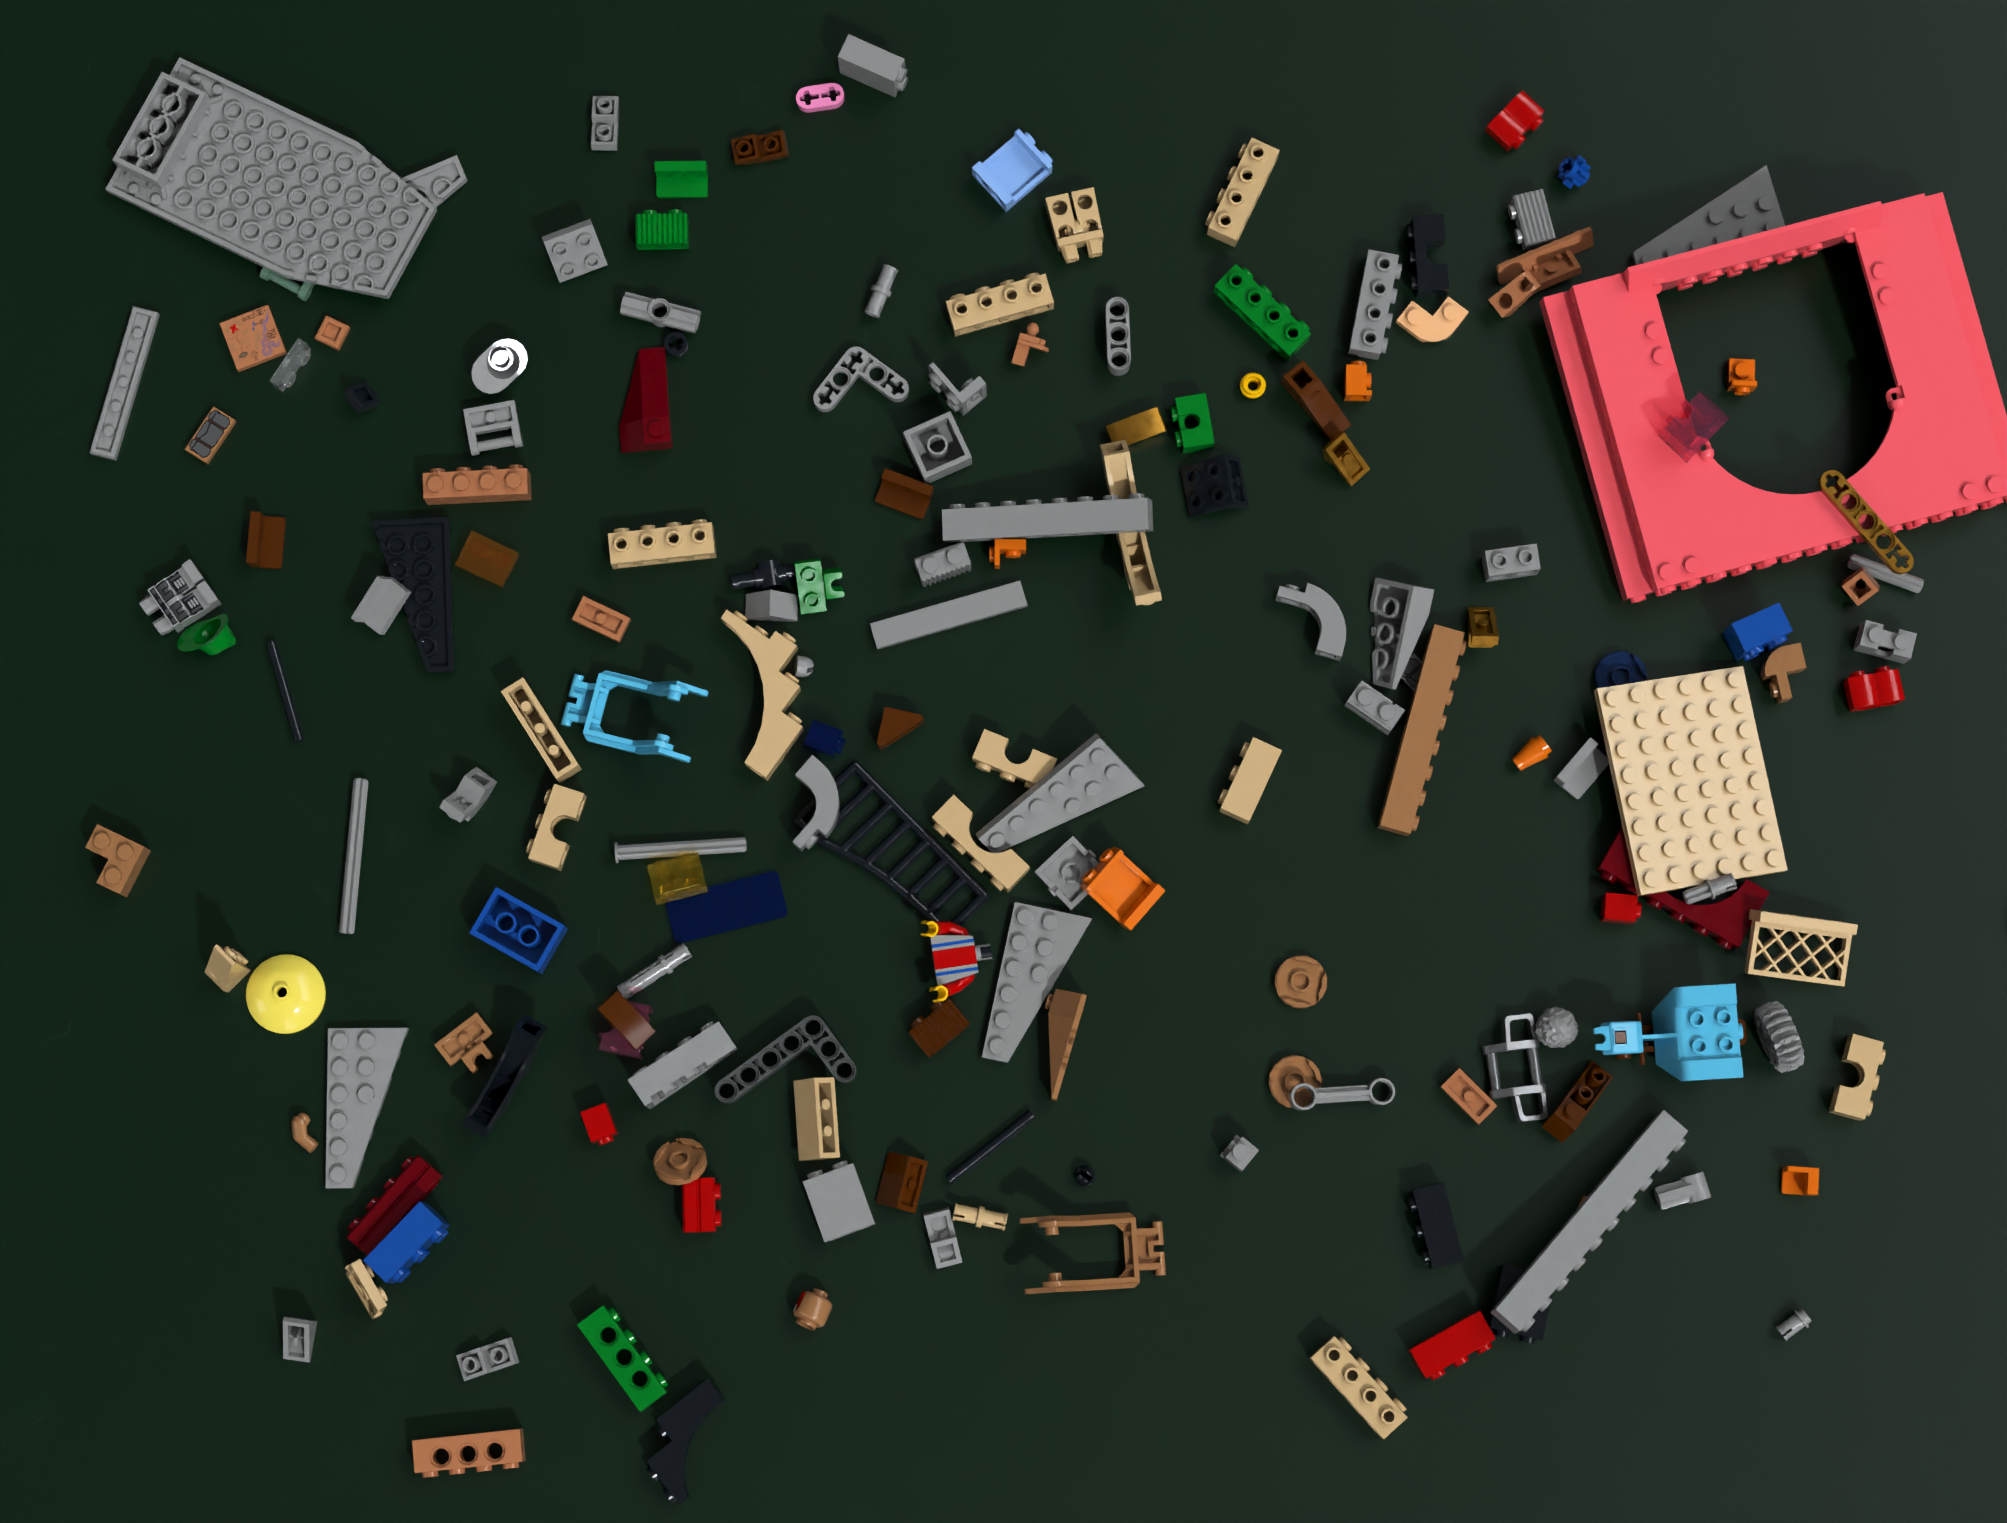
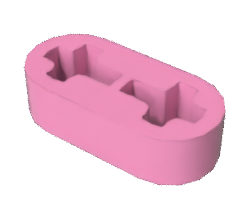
[796,83,845,113]

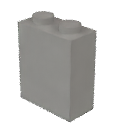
[838,34,908,98]
[803,1160,876,1243]

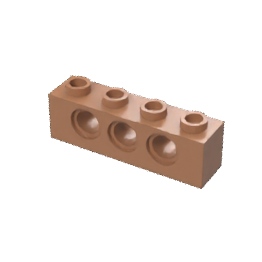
[412,1428,526,1478]

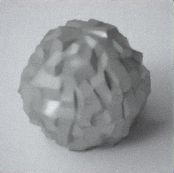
[1535,1006,1578,1048]

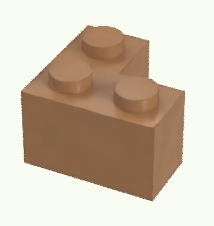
[85,824,151,897]

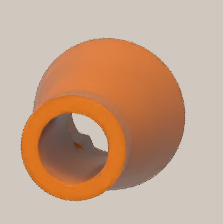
[1512,735,1552,771]

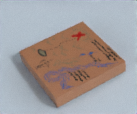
[219,305,287,372]

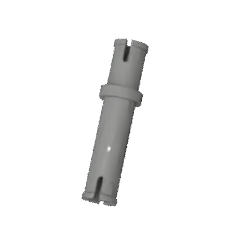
[617,943,693,1000]

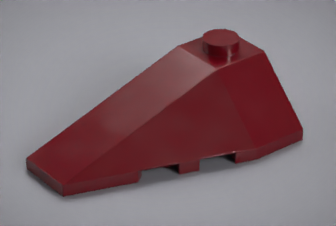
[619,347,673,453]

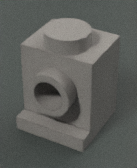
[1220,1135,1259,1172]

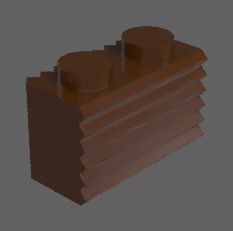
[908,999,970,1058]

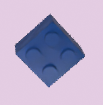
[1722,603,1793,662]

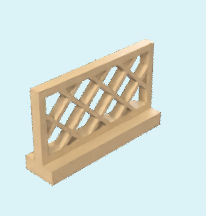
[1744,909,1858,986]

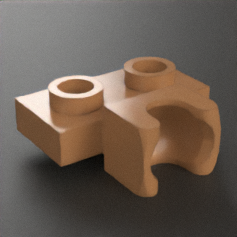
[435,1012,495,1074]

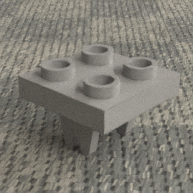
[542,219,608,283]

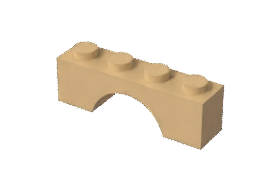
[932,794,1030,892]

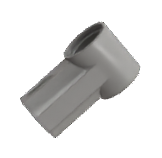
[1654,1172,1711,1210]

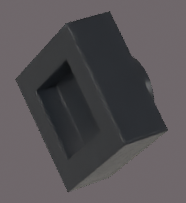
[343,382,380,414]

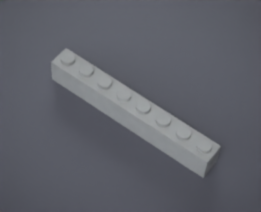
[942,493,1153,543]

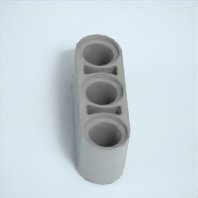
[1105,297,1131,376]

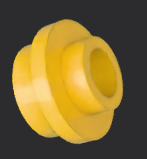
[1240,373,1266,399]

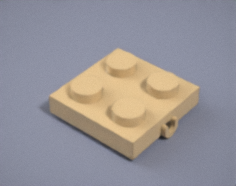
[345,1259,388,1319]

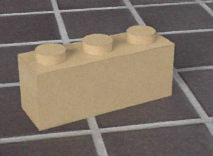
[1217,737,1282,825]
[793,1077,840,1161]

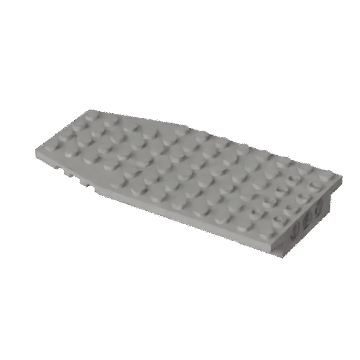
[105,57,437,299]

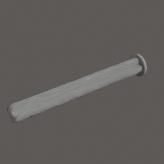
[615,837,747,863]

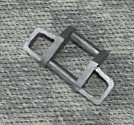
[1482,1013,1548,1122]

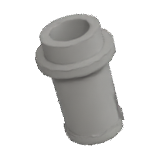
[1776,1308,1812,1341]

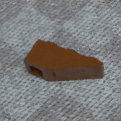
[1281,360,1351,441]
[1541,1061,1613,1143]

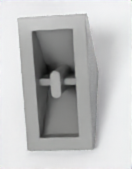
[745,590,798,622]
[283,1317,317,1363]

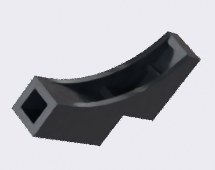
[463,1015,548,1137]
[646,1379,725,1504]

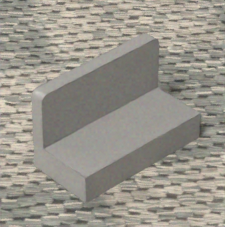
[351,576,411,635]
[1553,737,1609,800]

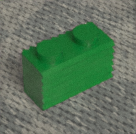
[636,209,689,250]

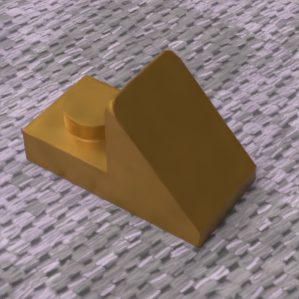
[1323,431,1370,486]
[1468,607,1499,648]

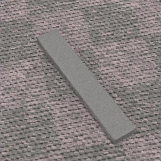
[89,306,160,461]
[870,581,1028,650]

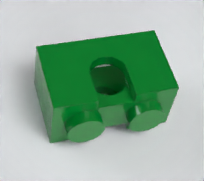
[1170,393,1214,454]

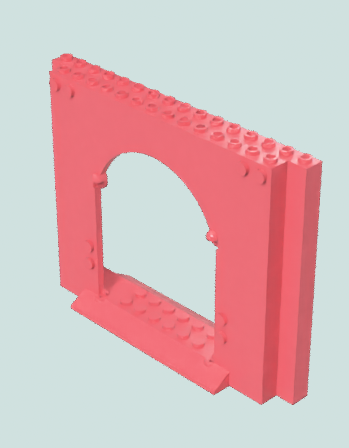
[1539,192,2007,604]

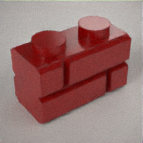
[682,1178,722,1233]

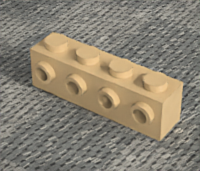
[1205,138,1280,247]
[946,273,1054,337]
[608,519,717,569]
[1309,1336,1408,1439]

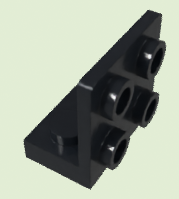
[1181,454,1249,518]

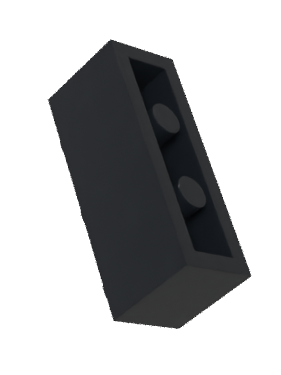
[1407,1182,1464,1269]

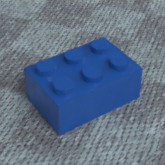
[469,887,568,975]
[363,1201,450,1284]

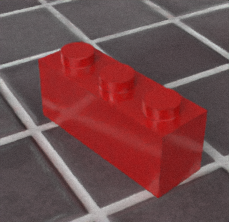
[1408,1311,1496,1380]

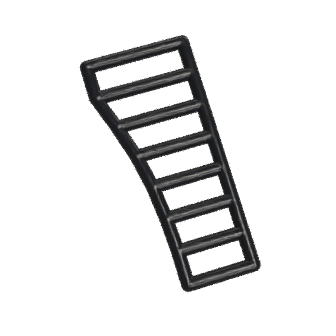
[793,761,989,926]

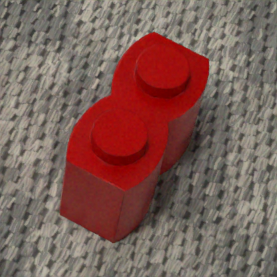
[1485,90,1545,152]
[1843,666,1905,712]

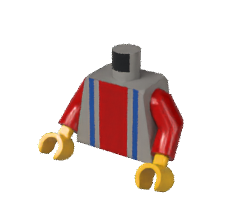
[921,920,992,1003]

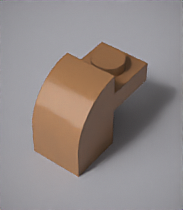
[1760,643,1807,704]

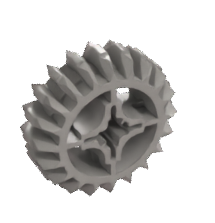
[1754,1001,1805,1073]

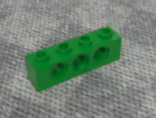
[577,1305,669,1412]

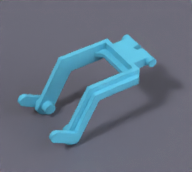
[560,670,708,763]

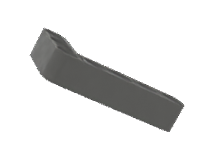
[715,1015,857,1104]

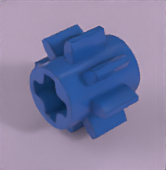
[1558,155,1591,189]

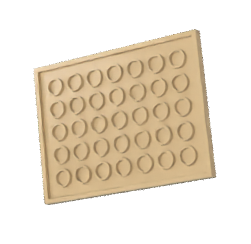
[1594,666,1788,896]

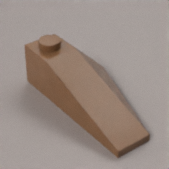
[1045,989,1087,1101]

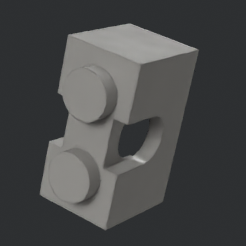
[1853,620,1917,664]

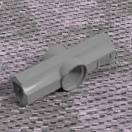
[620,292,701,334]

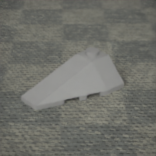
[1370,577,1434,690]

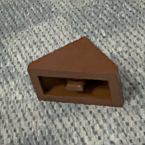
[877,707,924,751]

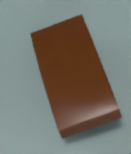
[731,130,789,165]
[596,991,656,1049]

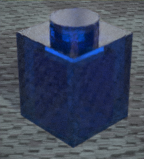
[804,720,846,759]

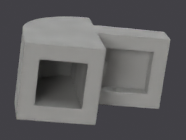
[439,767,497,823]

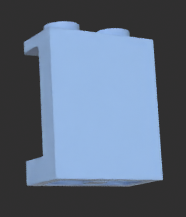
[972,128,1053,212]

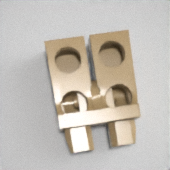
[1045,187,1104,263]

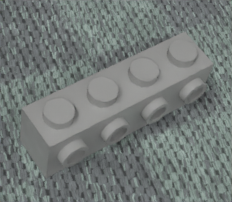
[1348,249,1402,360]

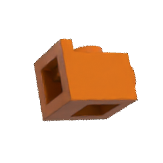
[1344,361,1372,401]

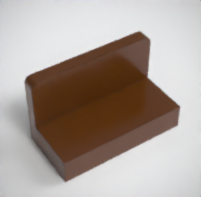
[875,468,934,520]
[246,511,286,569]
[876,1152,928,1213]

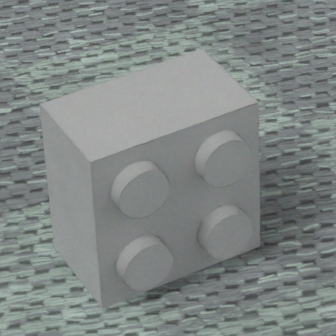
[903,411,972,484]

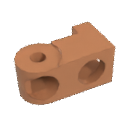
[1488,270,1541,318]

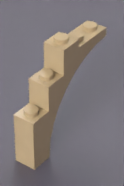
[1100,440,1162,606]
[721,610,804,781]

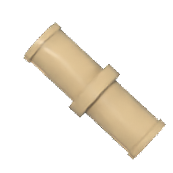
[952,1203,1008,1231]

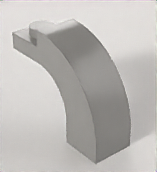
[1275,583,1346,661]
[793,755,840,852]

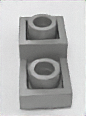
[591,96,619,151]
[456,1337,519,1381]

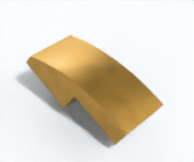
[1106,407,1167,446]

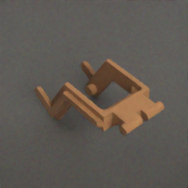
[1020,1212,1166,1294]

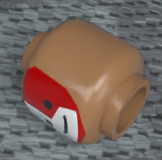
[793,1288,833,1331]

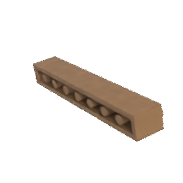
[1377,624,1467,836]

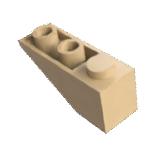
[205,944,251,993]

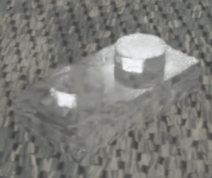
[270,338,311,392]

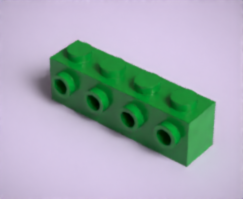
[1213,264,1311,362]

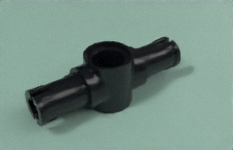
[730,560,796,591]

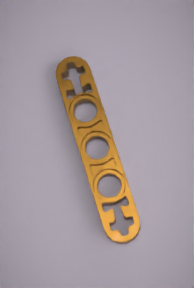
[1818,470,1914,574]

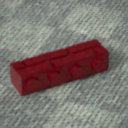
[346,1155,444,1256]

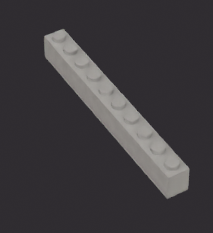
[1490,1110,1688,1334]

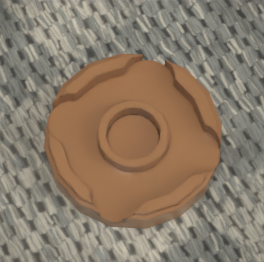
[1274,956,1327,1009]
[1268,1055,1322,1108]
[653,1138,707,1185]

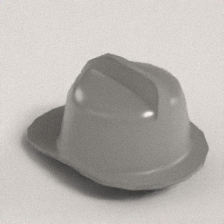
[471,338,528,394]

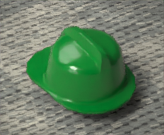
[177,614,236,656]

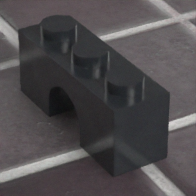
[1406,214,1449,298]

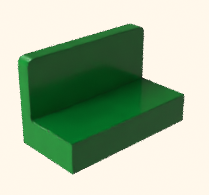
[655,161,708,199]

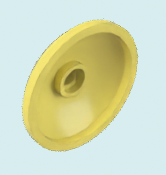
[246,954,326,1034]

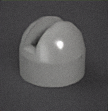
[794,656,814,677]

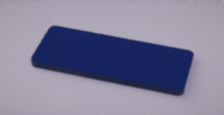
[666,871,788,943]

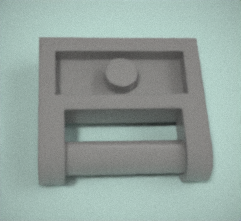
[463,400,523,456]

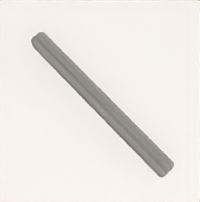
[339,778,369,934]

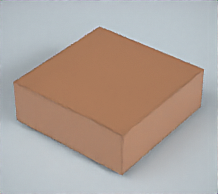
[315,316,351,351]

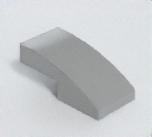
[923,1207,963,1269]

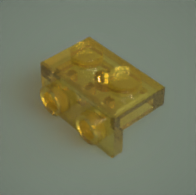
[647,853,708,905]

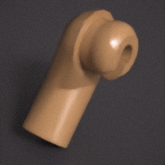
[291,1113,319,1153]

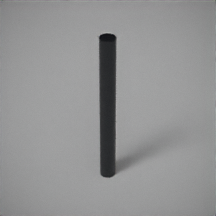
[266,641,305,743]
[946,1110,1035,1184]

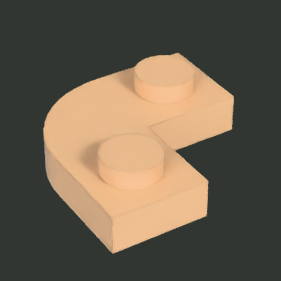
[1396,296,1469,343]

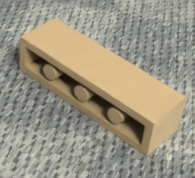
[501,678,582,783]

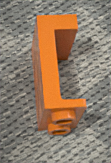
[1079,847,1165,930]

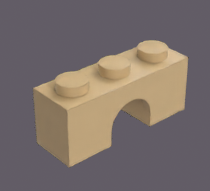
[972,729,1057,789]
[526,784,587,871]
[1829,1034,1886,1121]

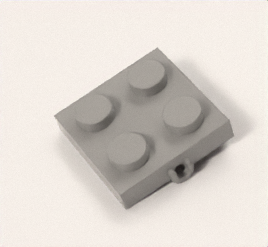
[1034,836,1099,911]

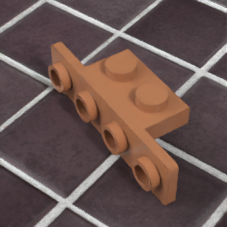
[1496,227,1594,292]

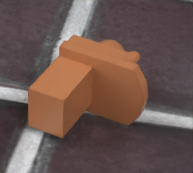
[1011,322,1049,367]

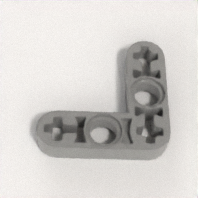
[813,346,909,412]

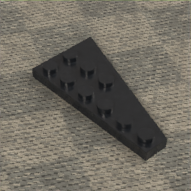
[371,517,455,674]

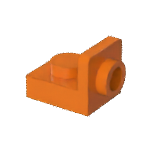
[1727,358,1757,395]
[989,539,1026,569]

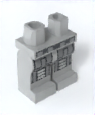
[139,559,222,635]

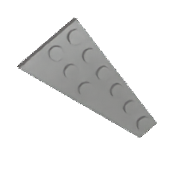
[1632,165,1785,265]

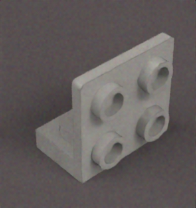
[928,362,987,416]

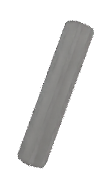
[1847,554,1924,593]

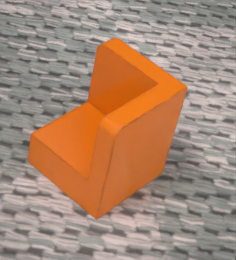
[1781,1166,1819,1196]

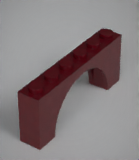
[1596,825,1770,950]

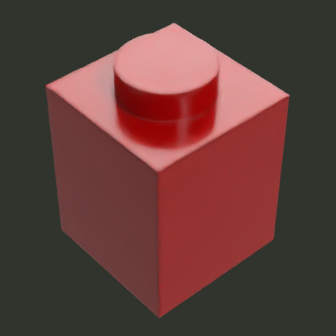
[1600,893,1642,924]
[580,1103,619,1146]

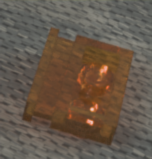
[455,531,520,588]

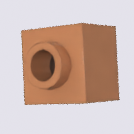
[1842,566,1880,606]

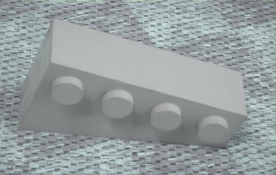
[628,1021,738,1109]

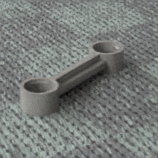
[1288,1078,1395,1110]

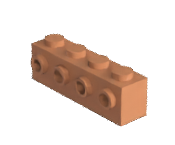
[423,465,532,505]

